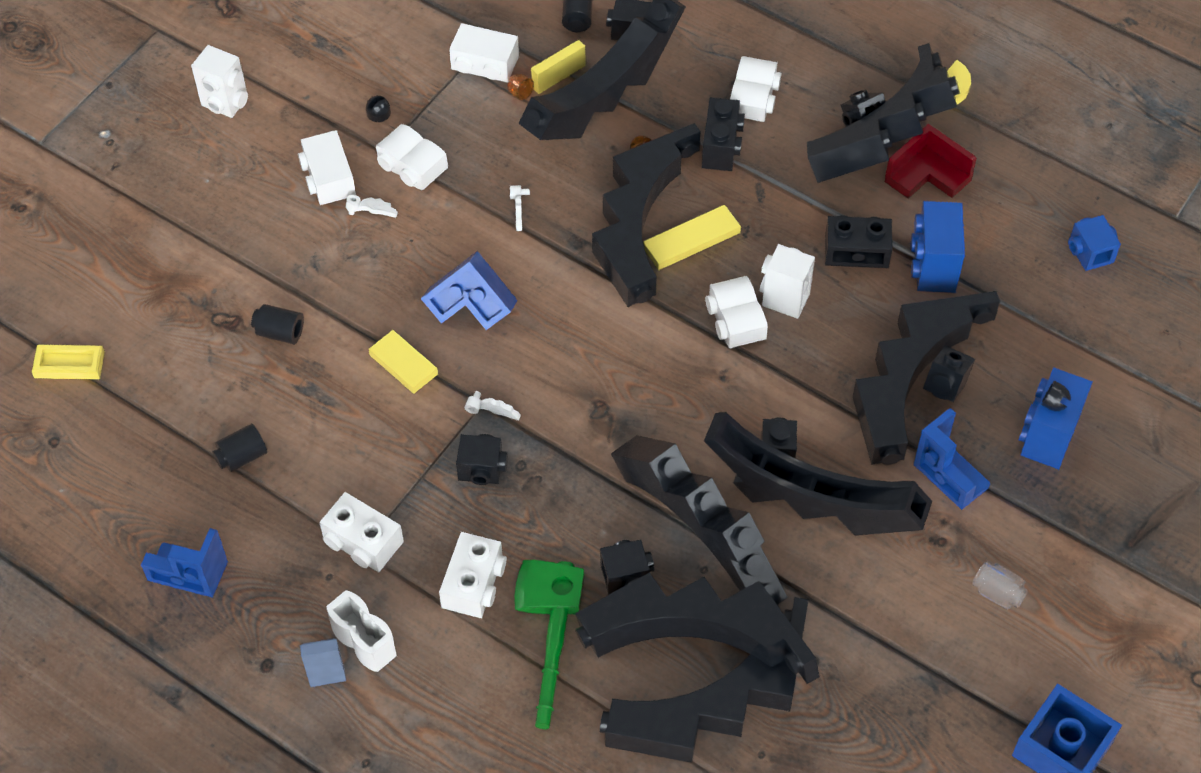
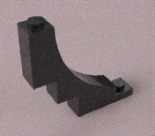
[518,0,686,140]
[592,123,701,307]
[853,291,1000,465]
[575,572,820,684]
[600,597,809,763]

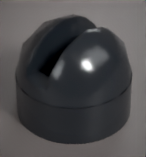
[366,95,391,122]
[1041,381,1071,412]

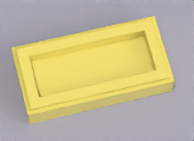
[531,40,586,94]
[369,330,438,394]
[32,345,105,379]

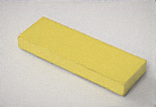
[643,205,741,270]

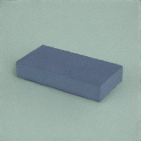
[300,638,346,687]

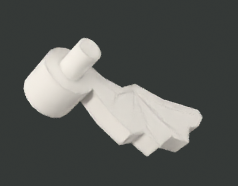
[510,185,530,231]
[346,194,398,218]
[464,391,521,420]

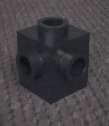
[840,89,886,127]

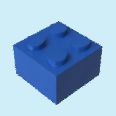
[910,201,965,293]
[1018,367,1093,470]
[1012,683,1122,773]

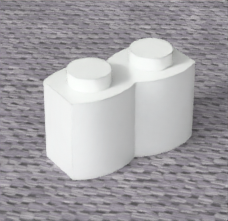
[730,56,782,122]
[376,124,448,190]
[705,276,768,348]
[326,590,396,672]

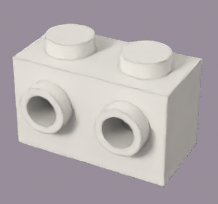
[449,23,519,82]
[191,45,248,118]
[298,130,356,205]
[759,244,815,319]
[320,492,404,572]
[439,532,507,618]

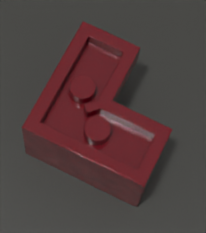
[884,124,977,199]

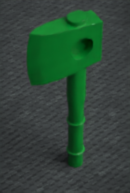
[515,560,585,729]

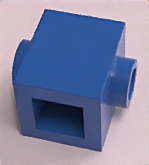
[1068,215,1121,271]

